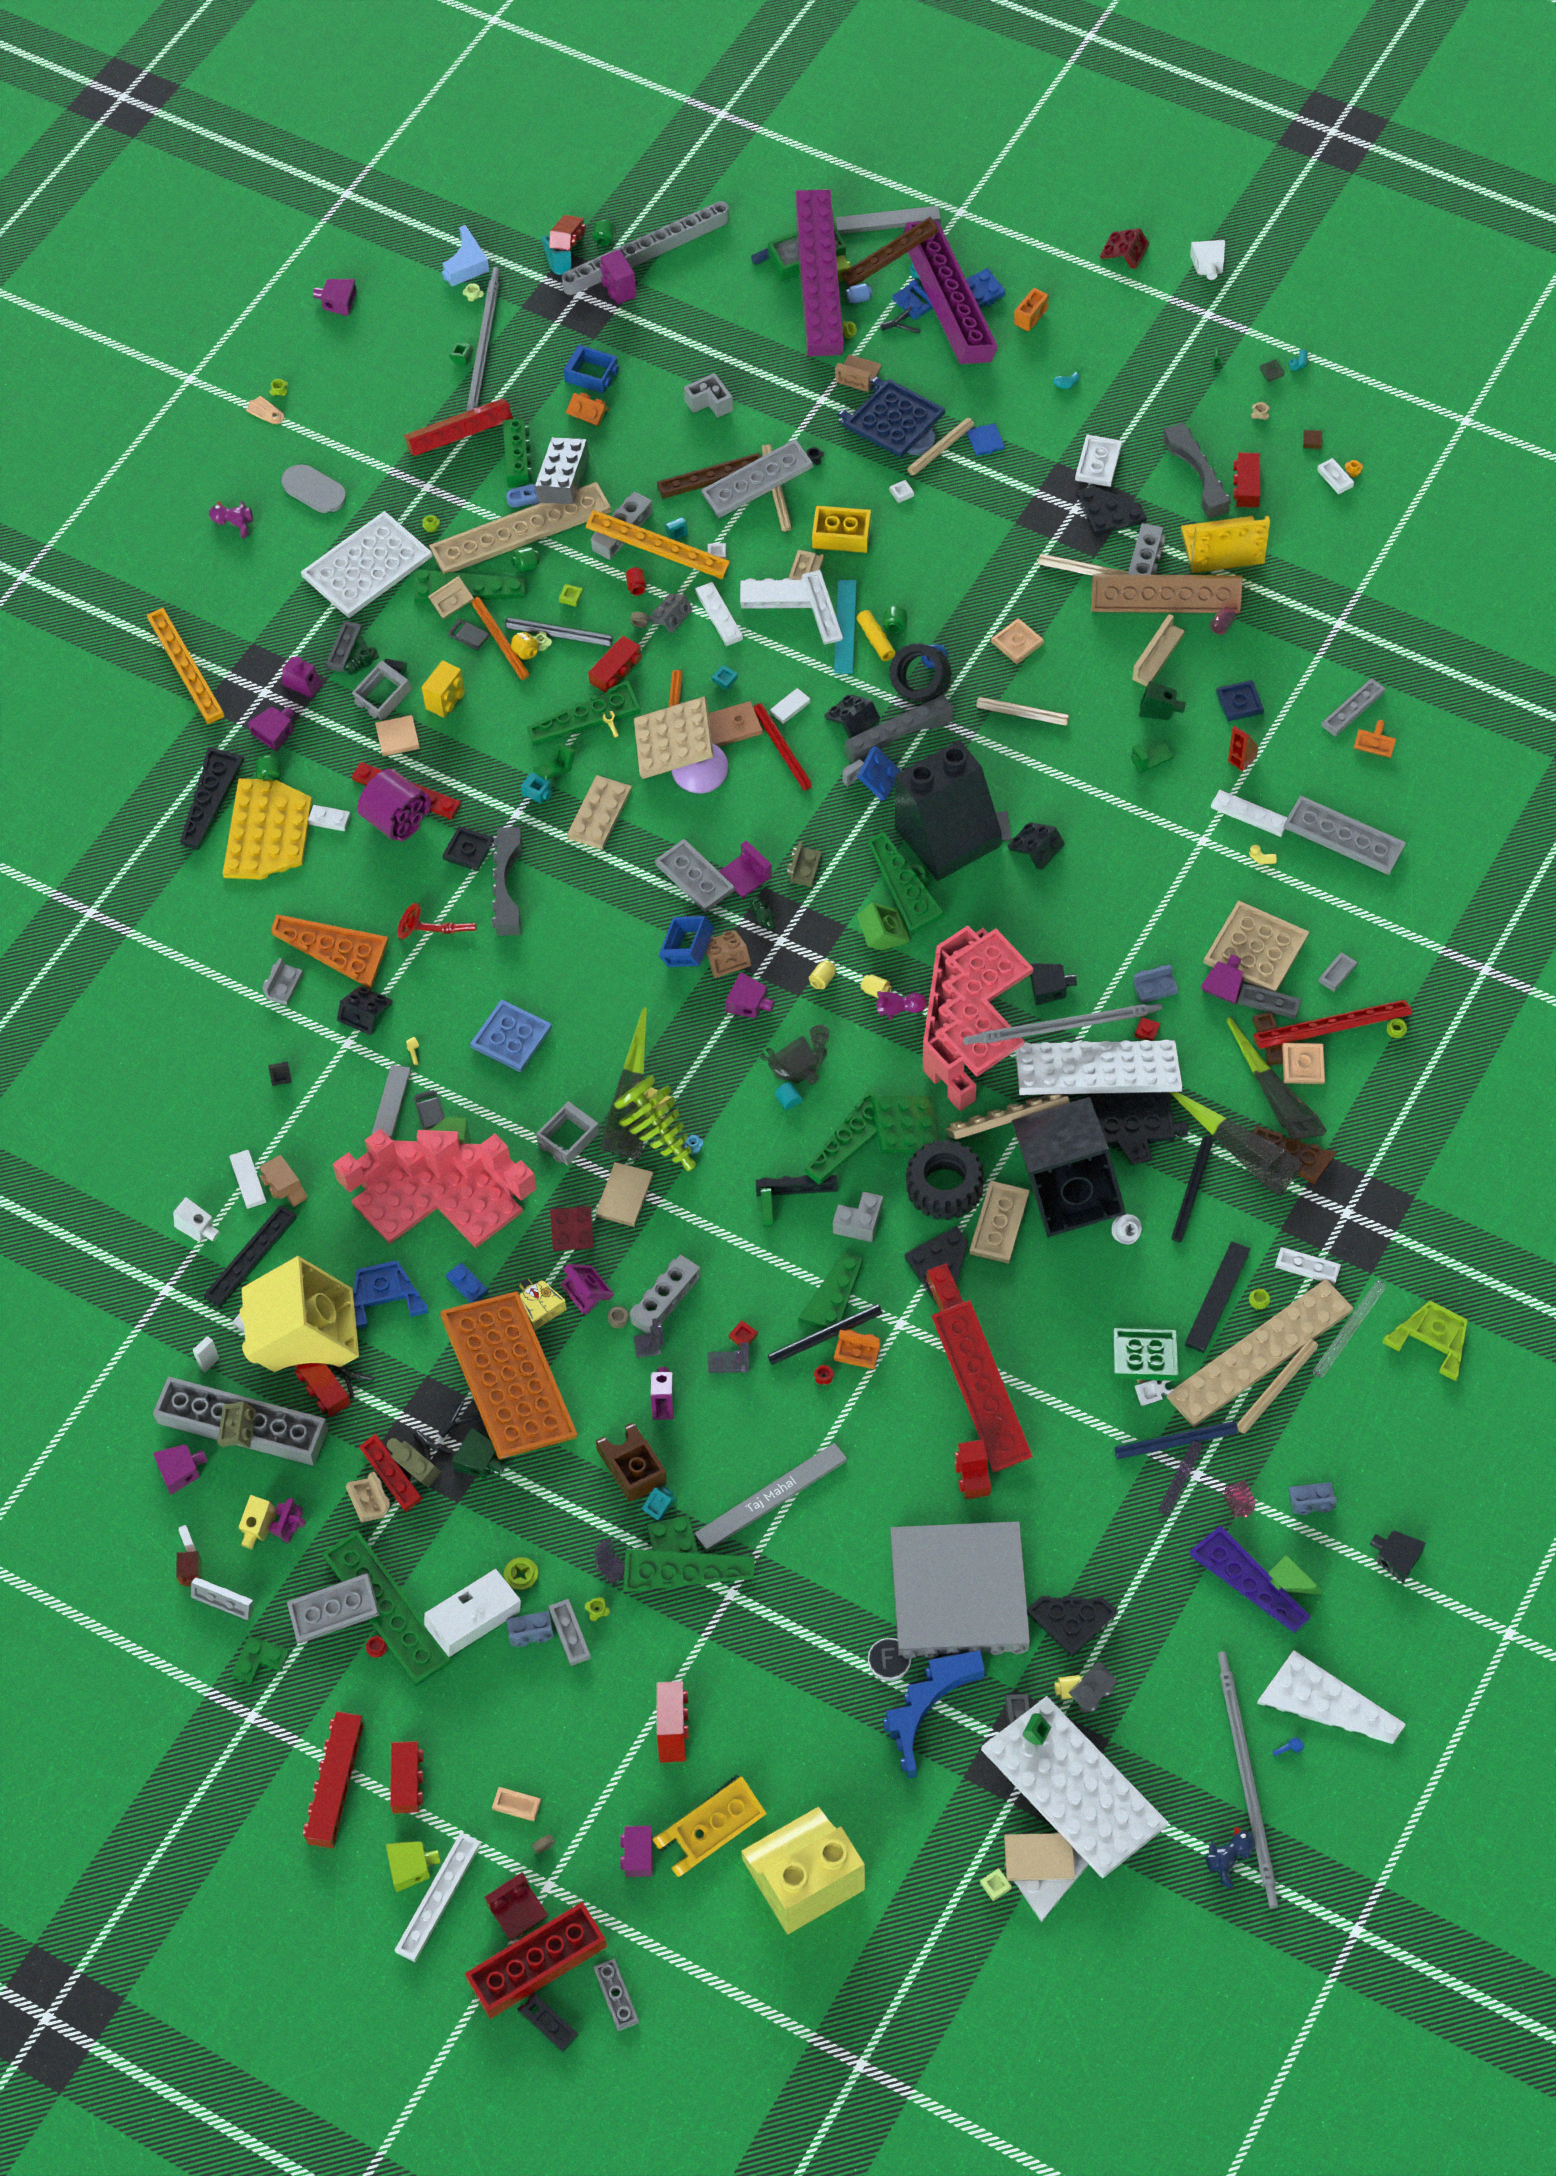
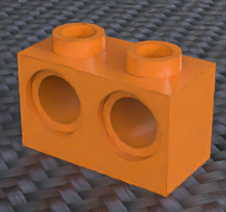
[1014,288,1049,332]

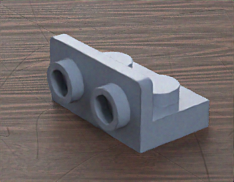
[1133,965,1178,1004]
[1288,1482,1337,1515]
[506,1611,554,1647]

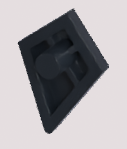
[1116,1138,1152,1165]

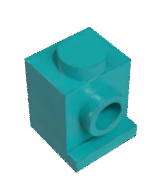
[521,772,552,804]

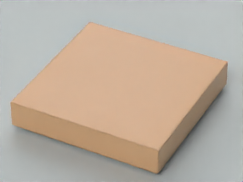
[991,618,1044,664]
[375,715,420,756]
[1282,1043,1325,1084]

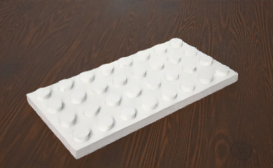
[1016,1040,1182,1095]
[981,1696,1168,1879]

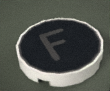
[868,1638,911,1681]

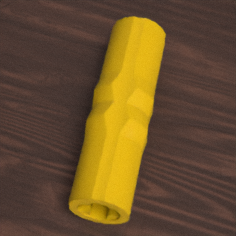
[857,610,895,661]

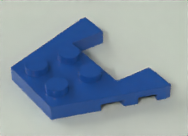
[353,1260,429,1329]

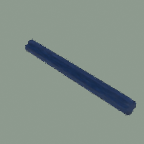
[1114,1421,1238,1459]

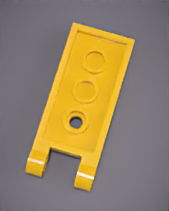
[652,1776,767,1877]

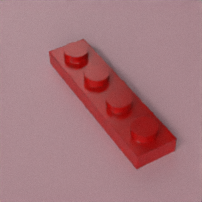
[359,1434,423,1512]

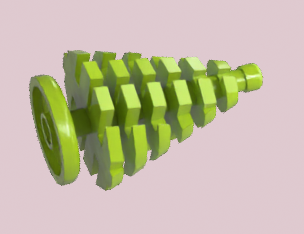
[613,1075,696,1171]

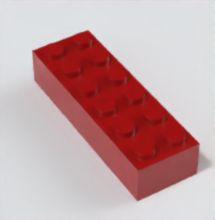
[465,1902,607,2019]

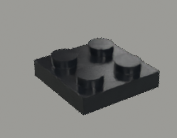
[442,826,494,872]

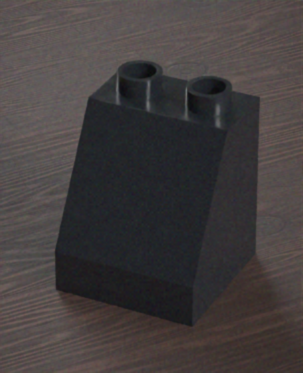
[895,740,1002,881]
[1012,1097,1126,1238]

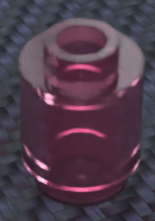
[1210,607,1236,635]

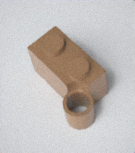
[260,1155,308,1207]

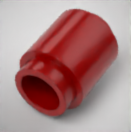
[625,567,646,596]

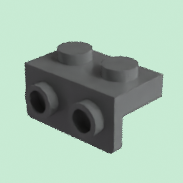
[649,594,693,633]
[1068,1662,1118,1713]

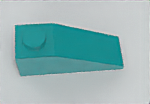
[541,235,571,275]

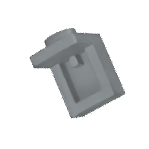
[842,759,864,787]

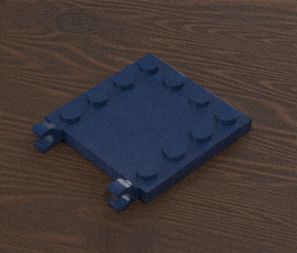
[838,377,945,458]

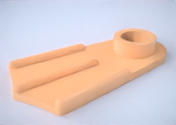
[246,396,284,424]

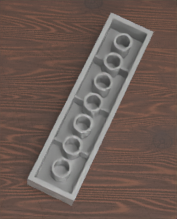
[153,1377,328,1466]

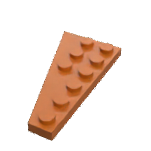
[271,914,389,989]

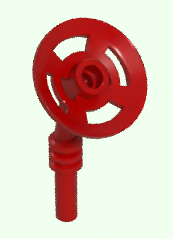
[397,903,477,939]

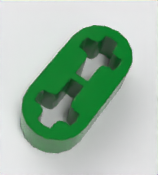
[761,1188,773,1226]

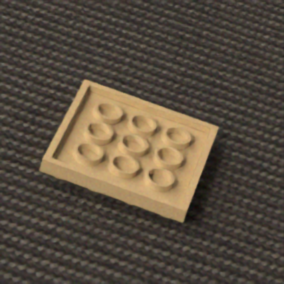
[634,696,714,779]
[1204,900,1309,992]

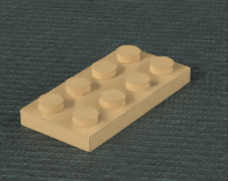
[567,775,632,850]
[969,1181,1030,1264]

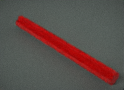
[753,703,812,791]

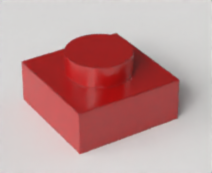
[1134,1017,1160,1041]
[729,1321,758,1350]

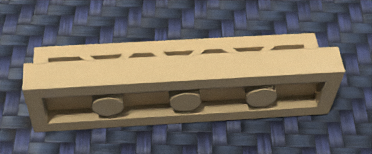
[1132,614,1184,686]

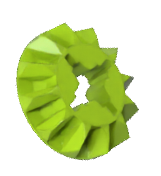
[504,1557,538,1591]

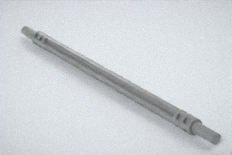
[466,267,500,412]
[963,1003,1162,1045]
[1218,1651,1278,1908]

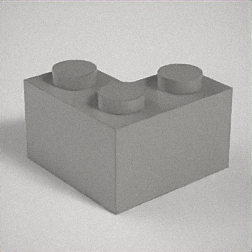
[684,373,733,418]
[833,1192,883,1243]

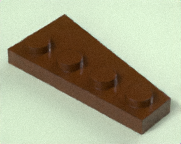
[1246,1126,1337,1185]

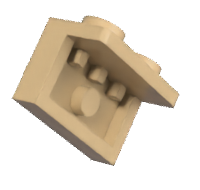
[346,1472,390,1522]

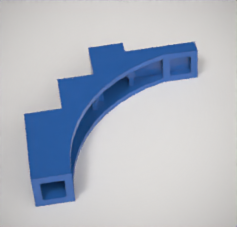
[882,1650,985,1779]

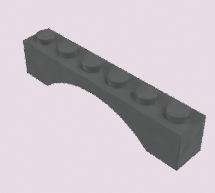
[1163,422,1231,519]
[845,695,953,764]
[492,827,522,936]

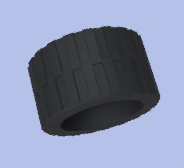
[889,643,952,703]

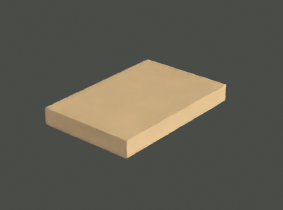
[596,1162,653,1227]
[1004,1833,1075,1881]

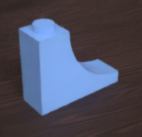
[442,225,489,287]

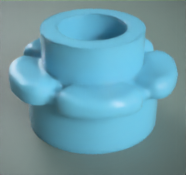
[684,1135,703,1154]

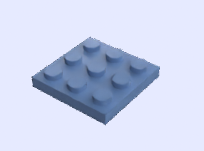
[470,999,552,1072]

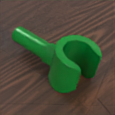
[1212,348,1223,368]

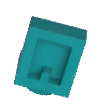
[641,1486,677,1521]

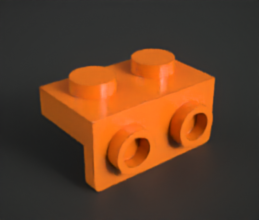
[566,392,610,427]
[834,1330,880,1369]

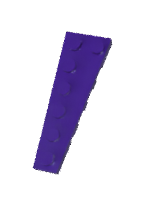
[1189,1525,1311,1633]

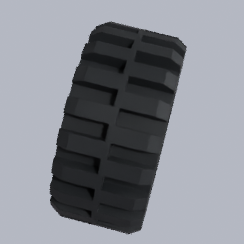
[906,1139,984,1220]

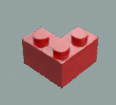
[954,1440,991,1500]

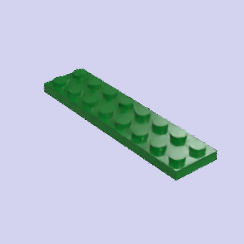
[322,1530,452,1687]

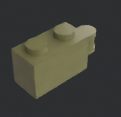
[387,1438,442,1487]

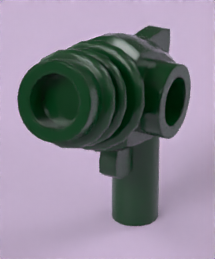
[345,637,379,675]
[750,897,776,929]

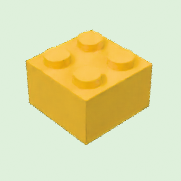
[422,660,465,718]

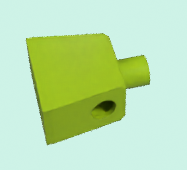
[386,1841,441,1892]

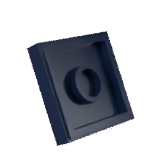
[1216,680,1264,722]

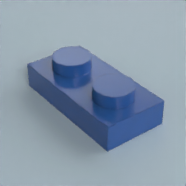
[446,1263,488,1303]

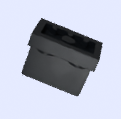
[337,986,393,1035]

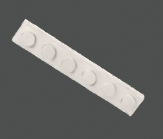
[395,1832,481,1962]

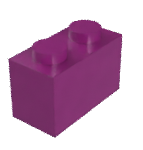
[620,1826,653,1877]

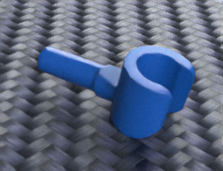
[1272,1737,1304,1757]

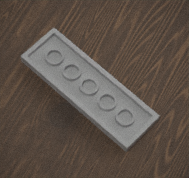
[701,439,813,518]
[1283,795,1406,875]

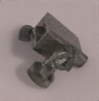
[760,1025,830,1085]

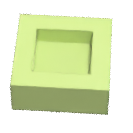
[980,1868,1012,1901]

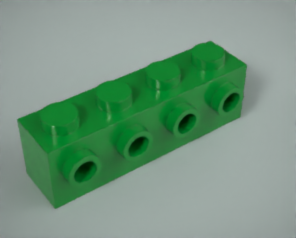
[503,418,532,488]

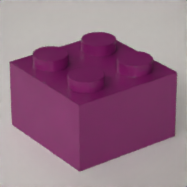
[599,250,636,305]

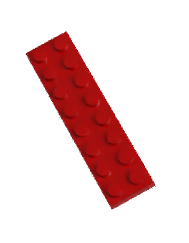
[931,1300,1033,1473]

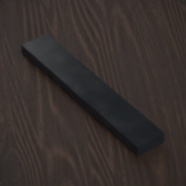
[204,1205,297,1308]
[1185,1241,1251,1353]

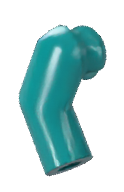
[1053,372,1080,389]

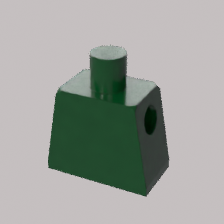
[1139,681,1186,720]
[452,1428,506,1478]

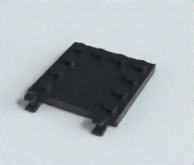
[1087,1073,1189,1146]

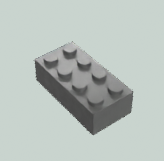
[535,438,590,504]

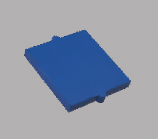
[967,423,1005,456]

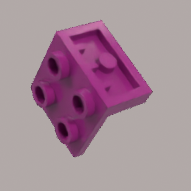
[719,840,772,898]

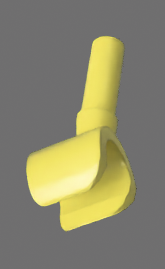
[603,711,619,737]
[406,1037,419,1066]

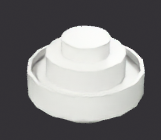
[1112,1214,1142,1244]

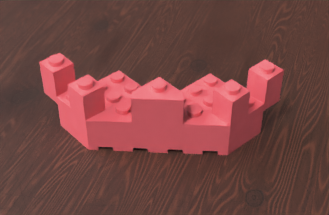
[923,926,1034,1111]
[333,1128,537,1248]

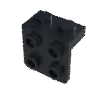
[824,695,880,739]
[1008,822,1065,870]

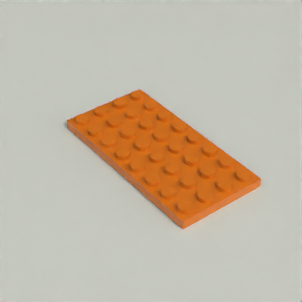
[440,1291,578,1459]

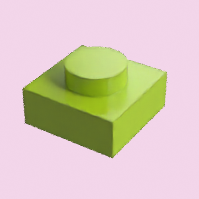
[559,584,583,607]

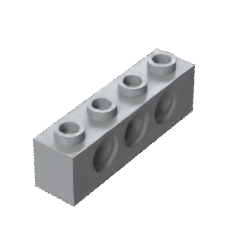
[591,491,653,560]
[1128,523,1166,575]
[630,1254,701,1336]

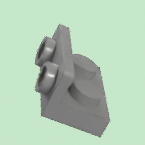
[263,958,303,1006]

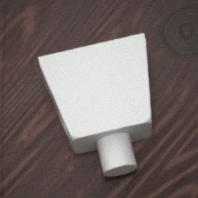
[1190,240,1225,280]
[173,1197,220,1242]

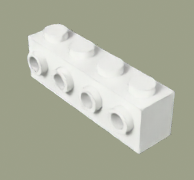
[740,578,812,608]

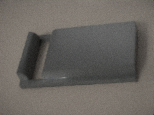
[448,619,490,651]
[414,1090,445,1130]

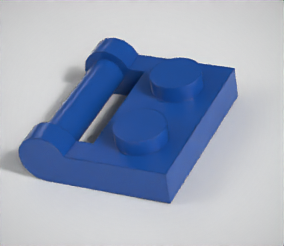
[892,279,933,320]

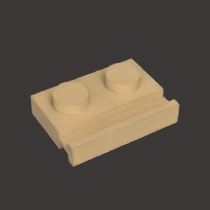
[789,550,824,580]
[428,576,474,620]

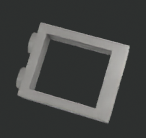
[352,660,413,721]
[536,1101,600,1166]

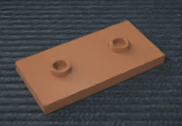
[709,701,762,747]

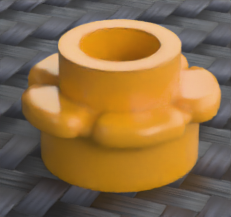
[1345,460,1363,477]

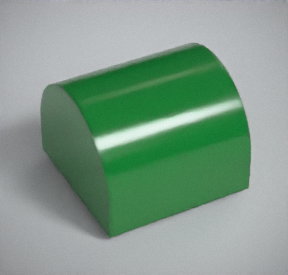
[449,343,473,366]
[1023,1713,1051,1745]

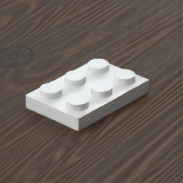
[1075,435,1122,487]

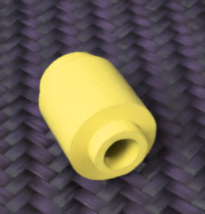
[809,960,836,989]
[861,975,892,998]
[1054,1675,1084,1700]

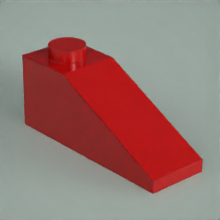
[1228,726,1258,771]

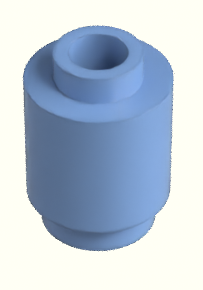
[845,283,872,304]

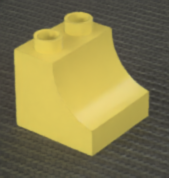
[240,1256,359,1372]
[741,1807,865,1935]

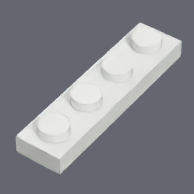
[802,570,843,645]
[695,582,743,646]
[1211,790,1287,837]

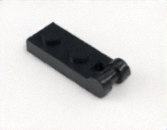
[517,1993,579,2053]

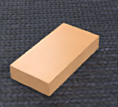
[492,1787,541,1822]

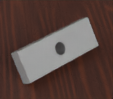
[593,1958,639,2031]

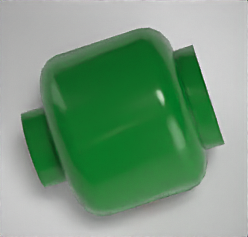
[592,219,616,246]
[511,547,540,572]
[883,606,908,634]
[256,754,281,781]

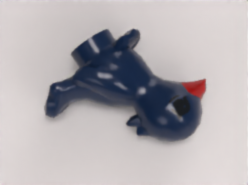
[1205,1827,1255,1888]

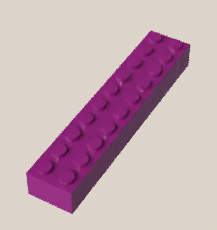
[794,189,843,356]
[902,221,998,364]

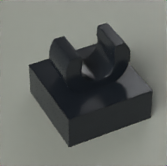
[384,659,407,675]
[268,1062,292,1086]

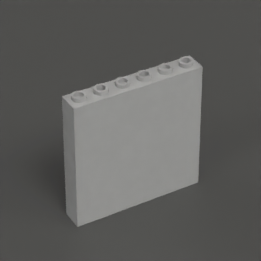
[890,1522,1030,1659]

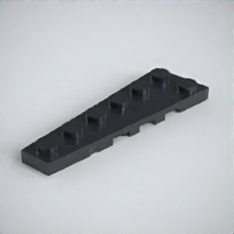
[180,747,244,850]

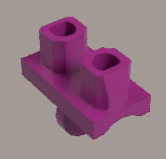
[269,1498,306,1543]

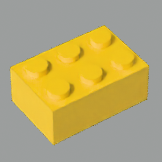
[812,506,871,553]

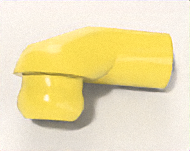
[1249,845,1277,864]

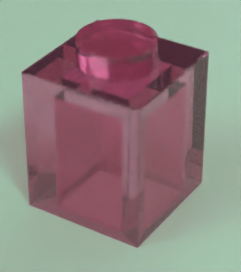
[1223,1480,1256,1518]

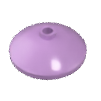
[671,743,728,793]

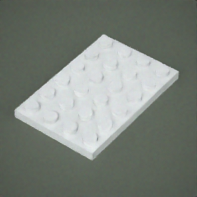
[301,511,433,618]

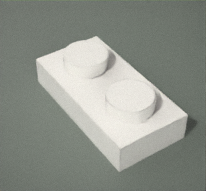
[1317,458,1354,494]
[308,805,351,831]

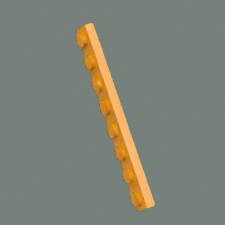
[586,510,730,579]
[146,608,225,724]

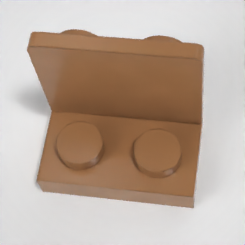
[835,355,881,392]
[705,931,751,978]

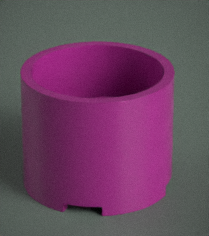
[357,769,431,842]

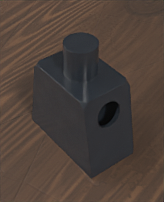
[1030,963,1077,1005]
[1370,1531,1426,1583]

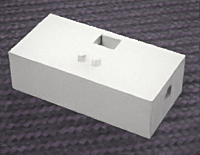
[424,1569,521,1657]

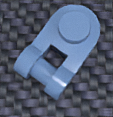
[506,484,540,507]

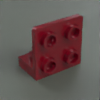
[1100,228,1149,269]
[550,1206,594,1251]
[484,1872,548,1941]

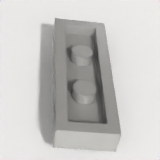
[191,1577,253,1620]
[548,1599,591,1666]

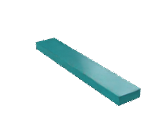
[834,580,856,674]

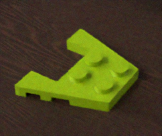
[1383,1301,1467,1381]

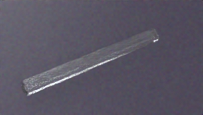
[1313,1280,1386,1378]

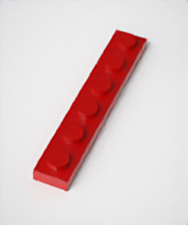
[352,762,461,820]

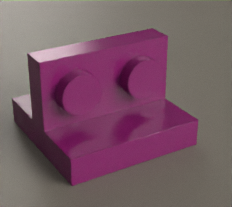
[560,1264,615,1314]

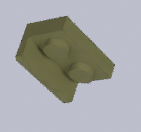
[787,841,822,887]
[217,1401,256,1448]

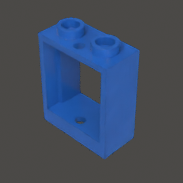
[564,344,619,394]
[659,915,715,967]

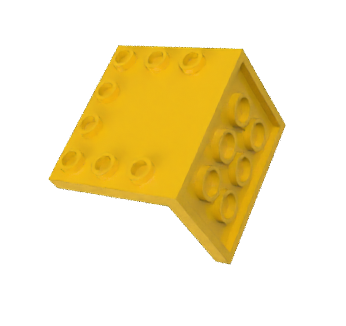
[1181,516,1270,573]

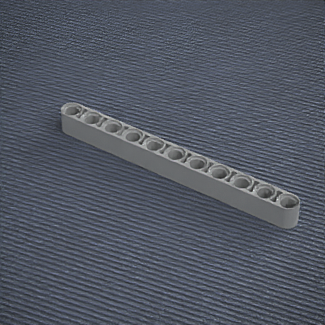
[562,202,729,295]

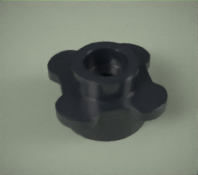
[806,447,824,465]

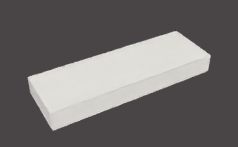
[229,1150,266,1209]
[1275,1247,1341,1285]

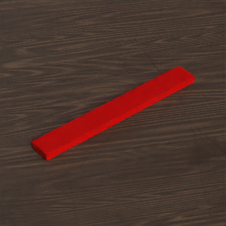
[1253,1000,1412,1049]

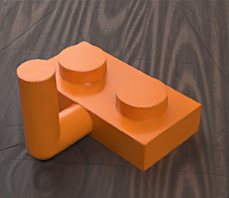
[1354,720,1396,758]

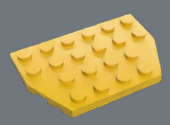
[223,778,312,879]

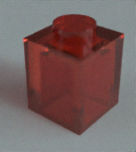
[176,1551,202,1586]

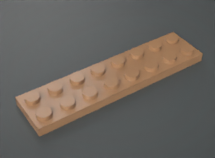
[1091,574,1242,613]

